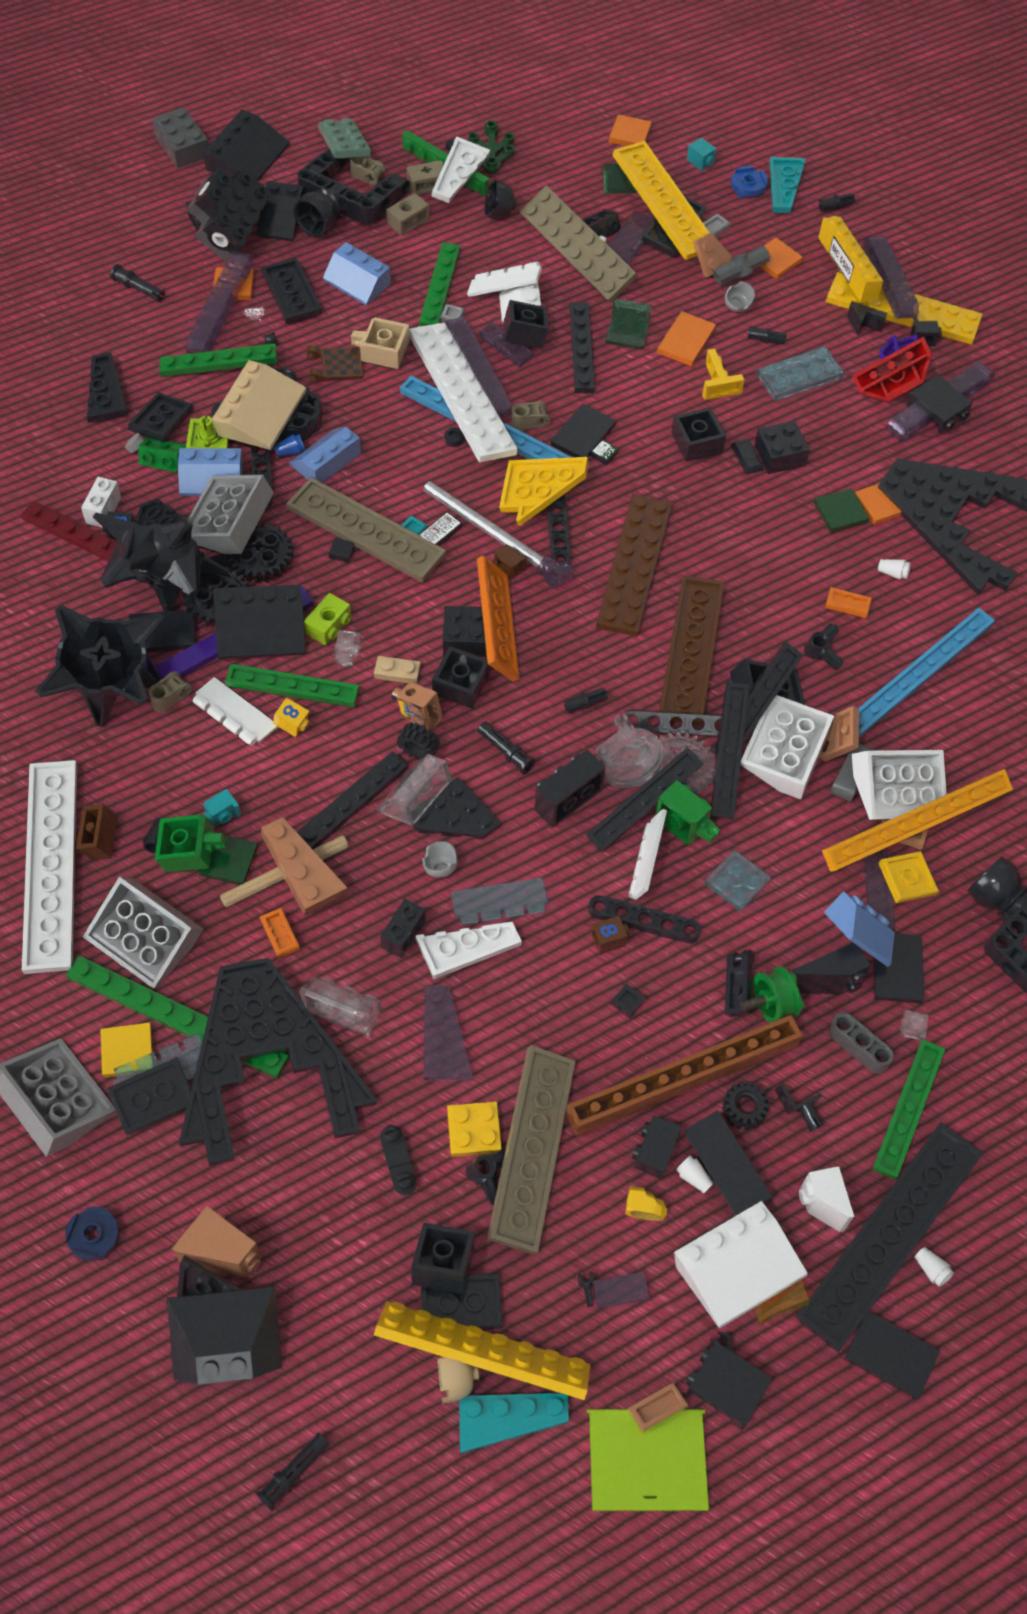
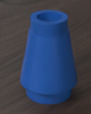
[274,434,305,457]

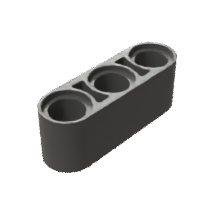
[830,743,876,803]
[829,1012,894,1074]

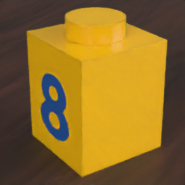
[273,698,310,737]

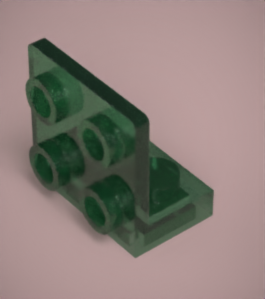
[605,298,652,349]

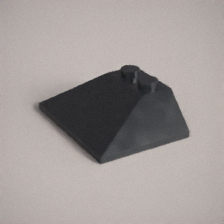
[167,1286,282,1385]

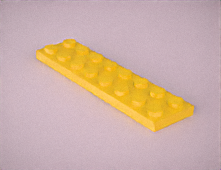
[613,141,710,260]
[826,272,983,345]
[374,1301,591,1400]

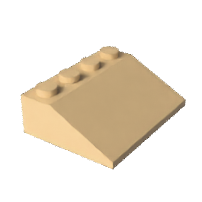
[212,360,307,450]

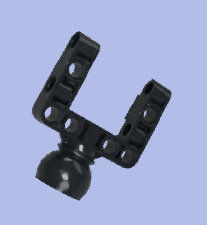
[294,148,410,237]
[967,856,1027,993]

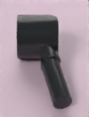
[577,1271,594,1307]
[710,1332,739,1356]

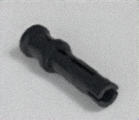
[110,264,165,302]
[477,721,536,775]
[255,1433,330,1512]

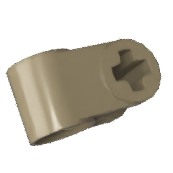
[350,156,386,186]
[511,401,550,430]
[149,671,192,712]

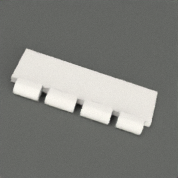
[467,262,542,297]
[193,677,278,746]
[628,809,667,900]

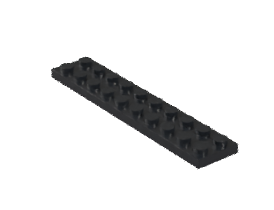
[795,1122,983,1352]

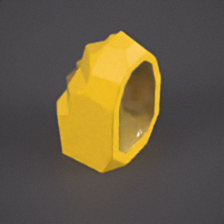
[625,1186,667,1221]

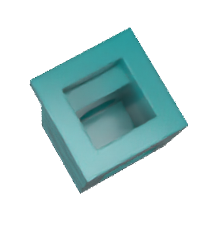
[203,789,241,827]

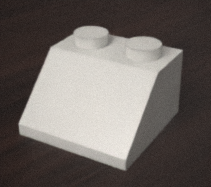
[499,282,541,324]
[799,1167,854,1232]

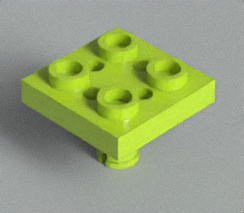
[186,416,229,448]

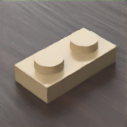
[374,656,421,684]

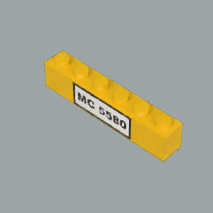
[818,216,883,302]

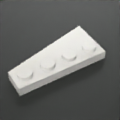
[431,137,490,203]
[415,922,522,979]

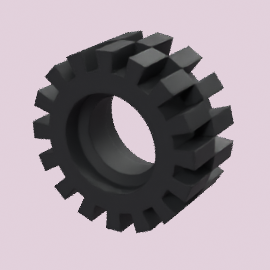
[396,722,440,762]
[722,1081,770,1130]

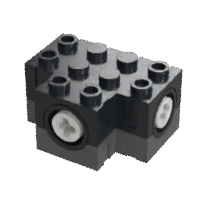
[187,168,271,261]

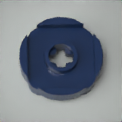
[65,1207,120,1261]

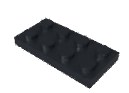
[641,195,707,258]
[261,257,322,324]

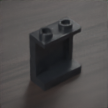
[906,375,972,434]
[685,1342,772,1430]

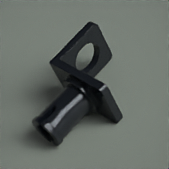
[775,1084,824,1132]

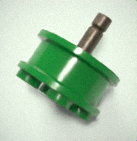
[740,966,804,1023]

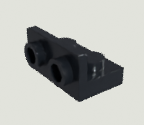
[582,209,621,237]

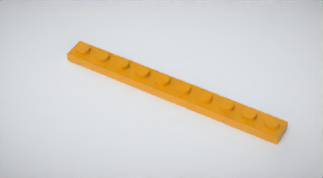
[822,769,1013,872]

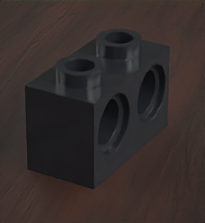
[380,899,426,959]

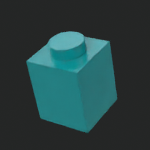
[687,138,716,171]

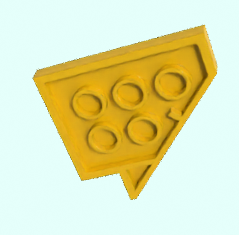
[499,457,589,526]

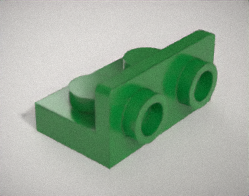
[138,437,186,472]

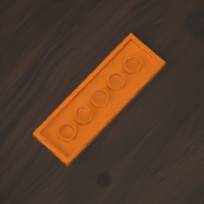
[477,556,519,682]

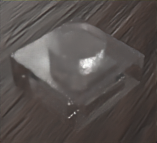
[244,307,265,320]
[900,1010,929,1040]

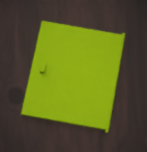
[587,1409,709,1511]

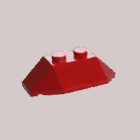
[852,337,932,402]

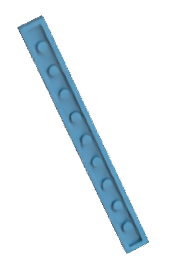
[400,376,572,459]
[858,608,995,738]

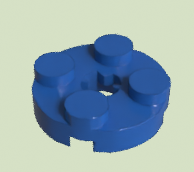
[730,166,767,198]

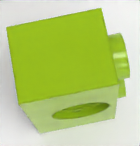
[304,593,352,646]

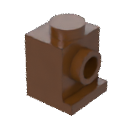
[494,544,527,580]

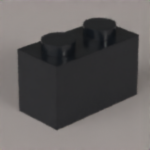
[632,1115,682,1179]

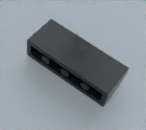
[683,1110,773,1216]

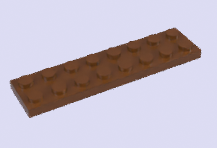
[596,494,672,637]
[658,575,724,726]

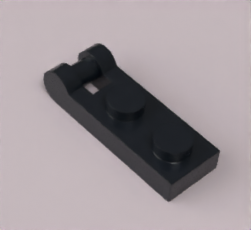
[725,950,755,1017]

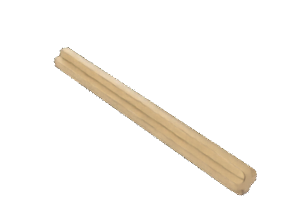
[220,836,348,907]

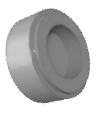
[125,433,144,453]

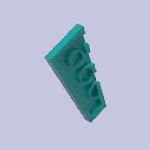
[769,157,806,213]
[459,1393,569,1455]

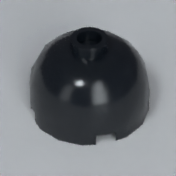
[484,180,517,220]

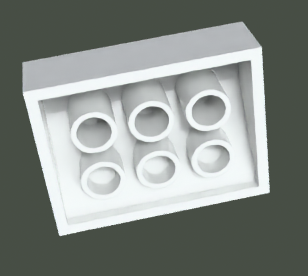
[740,695,834,799]
[852,750,946,820]
[674,1201,807,1329]

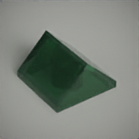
[601,164,638,194]

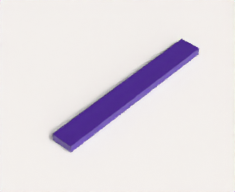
[155,587,314,679]

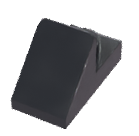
[847,301,887,335]

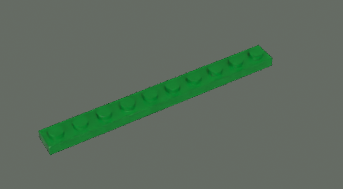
[66,956,289,1080]

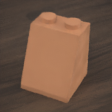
[172,1206,261,1278]

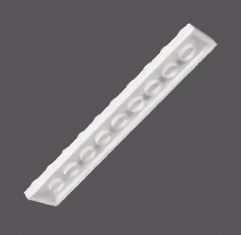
[409,323,517,463]
[22,760,77,974]

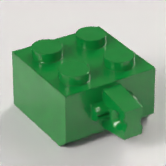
[655,780,720,845]
[154,815,227,873]

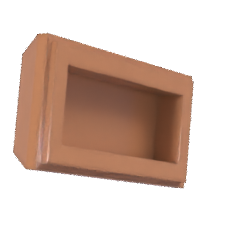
[628,1382,688,1432]

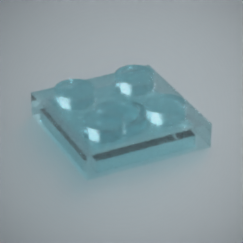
[704,850,771,912]

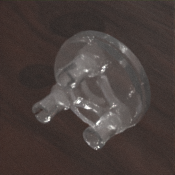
[596,714,665,788]

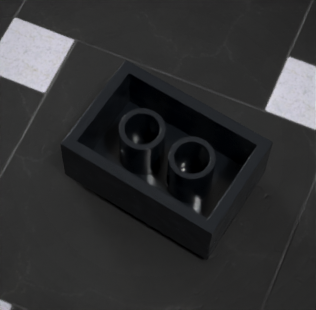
[534,749,606,828]

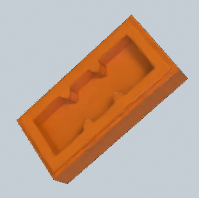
[825,587,872,618]
[260,908,300,959]

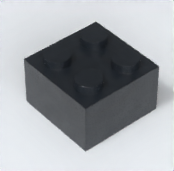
[504,300,549,349]
[671,407,726,462]
[754,421,810,474]
[443,606,486,657]
[432,646,490,709]
[411,1223,475,1294]

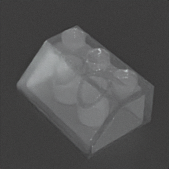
[376,754,452,826]
[300,976,382,1037]

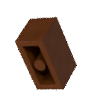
[76,804,118,860]

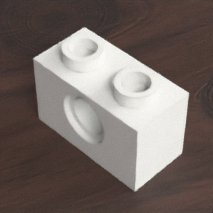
[81,477,121,527]

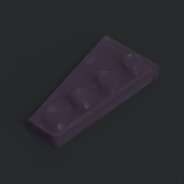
[424,986,473,1080]

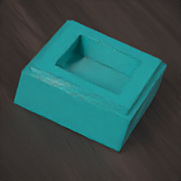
[401,516,427,535]

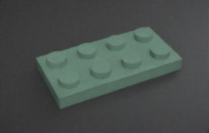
[318,118,371,158]

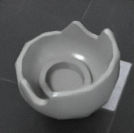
[724,281,755,313]
[422,841,458,878]

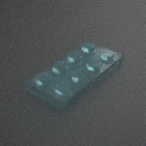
[757,346,844,401]

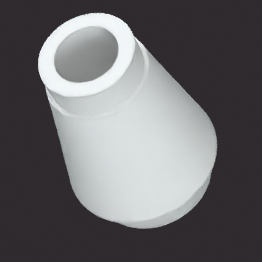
[878,559,911,580]
[676,1155,714,1193]
[914,1247,954,1287]

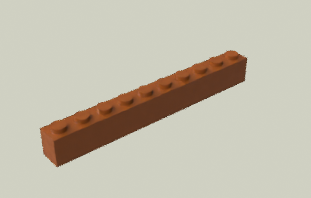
[566,1015,803,1137]

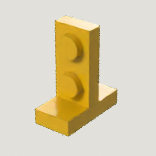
[702,349,744,400]

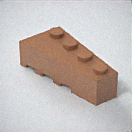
[261,817,347,915]

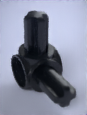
[804,623,844,670]
[466,1147,506,1205]

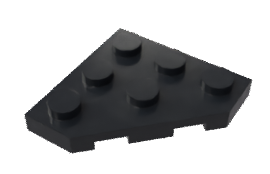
[135,499,188,526]
[405,777,501,840]

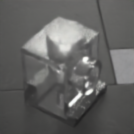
[334,630,361,666]

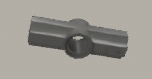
[713,246,770,285]

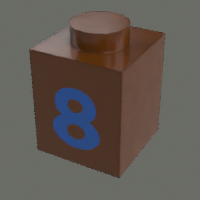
[591,916,630,954]

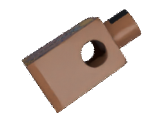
[391,682,443,731]

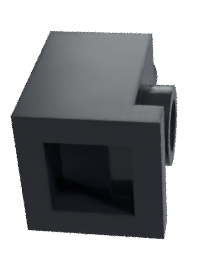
[910,318,941,346]

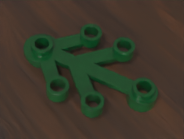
[468,120,515,174]

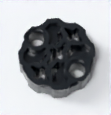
[278,386,322,441]

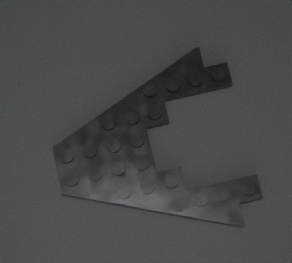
[878,459,1027,594]
[179,958,377,1166]

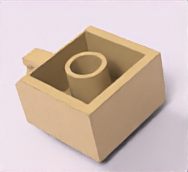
[351,317,410,369]

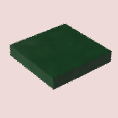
[814,488,869,533]
[198,835,258,885]

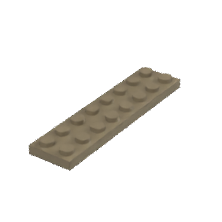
[520,185,638,303]
[286,477,446,583]
[487,1045,575,1255]

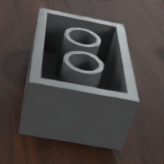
[152,107,208,169]

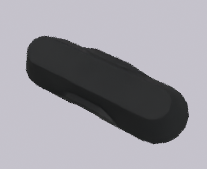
[380,1125,416,1195]

